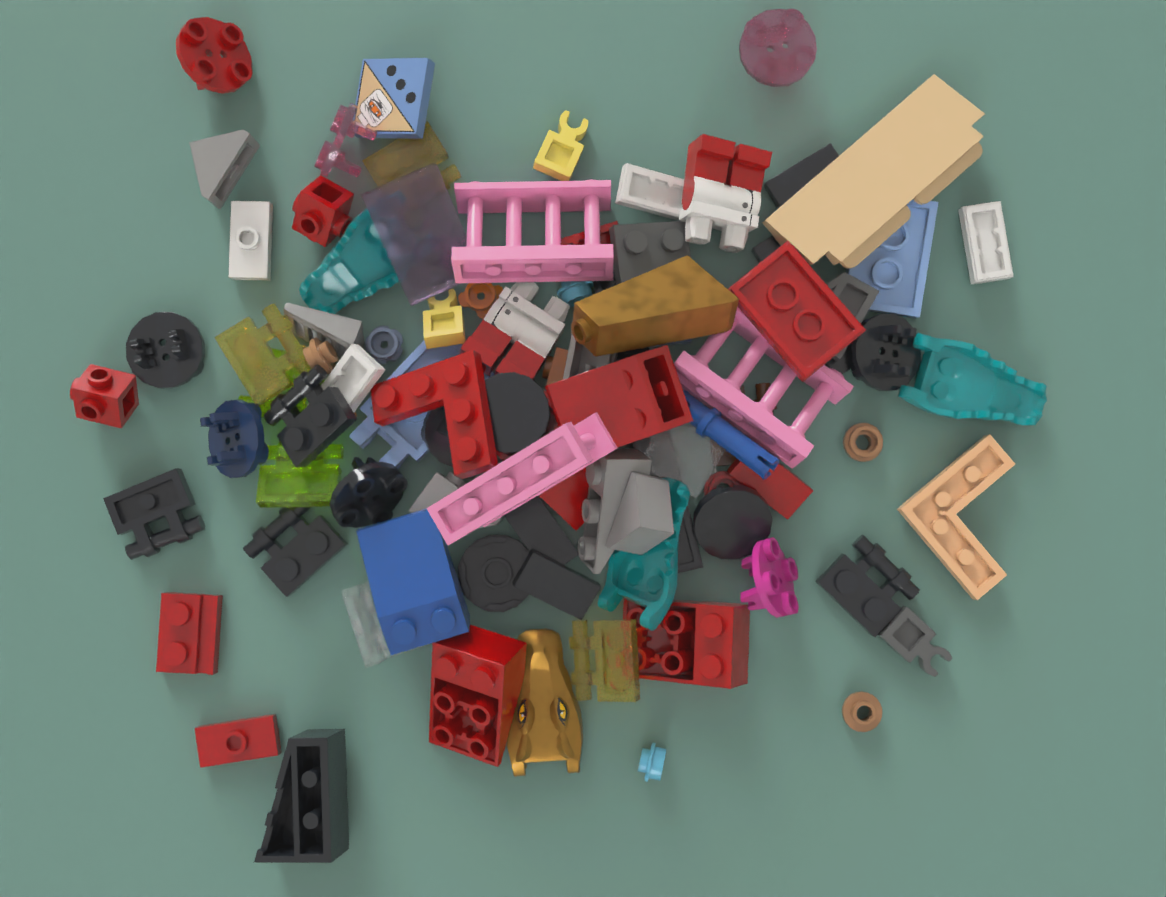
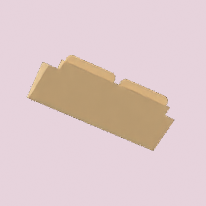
[762,74,985,269]

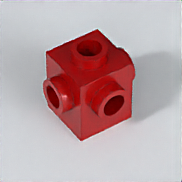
[292,175,354,247]
[70,364,139,429]

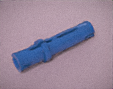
[683,390,780,480]

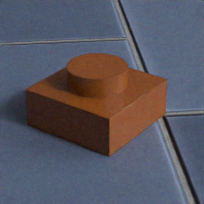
[542,347,568,385]

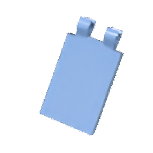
[846,200,939,318]
[349,341,494,469]

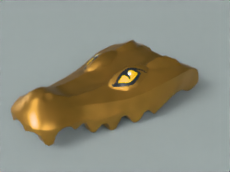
[506,628,583,777]

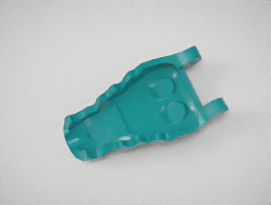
[299,189,441,314]
[898,333,1047,426]
[598,477,690,631]

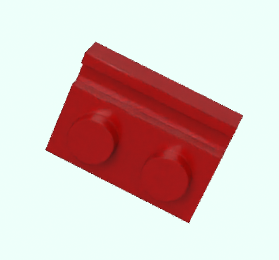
[156,592,223,675]

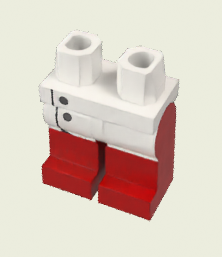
[678,134,772,253]
[460,282,570,381]

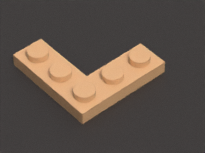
[897,434,1015,600]

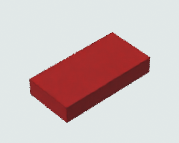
[727,459,813,520]

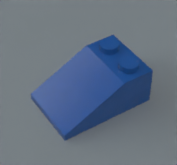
[356,509,470,655]

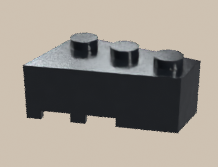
[254,729,349,863]

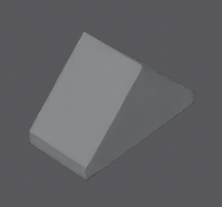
[189,129,260,209]
[605,472,674,555]

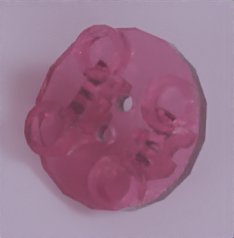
[739,9,817,87]
[314,102,377,178]

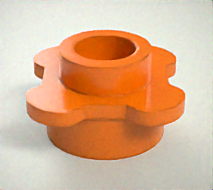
[458,283,503,319]

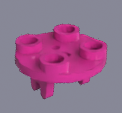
[740,537,799,618]

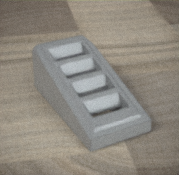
[283,303,364,359]

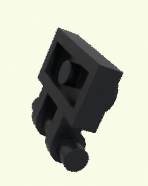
[264,365,357,467]
[103,468,205,560]
[243,495,348,597]
[815,535,920,637]

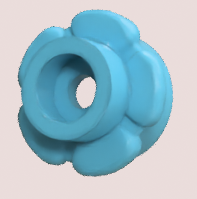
[557,281,593,307]
[638,742,667,782]

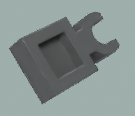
[878,606,952,677]

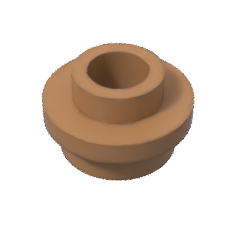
[303,337,339,374]
[843,423,883,462]
[842,691,882,732]

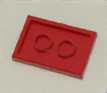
[728,241,866,382]

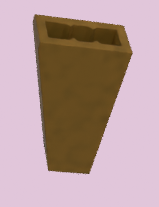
[571,255,739,357]

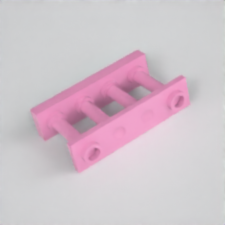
[451,179,614,283]
[674,306,854,469]
[426,412,618,545]

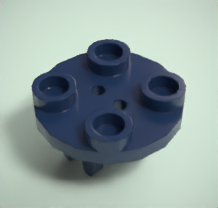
[200,400,269,478]

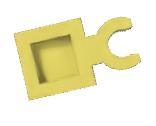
[533,110,588,181]
[423,288,466,349]

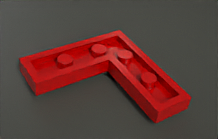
[370,350,498,479]

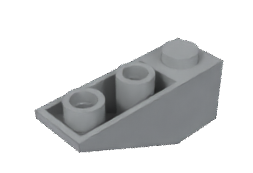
[578,448,652,574]

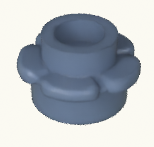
[365,326,403,364]

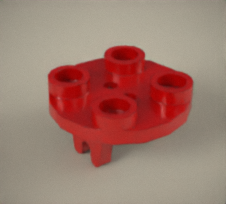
[176,17,252,94]

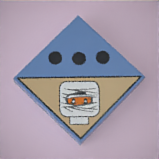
[351,58,435,139]

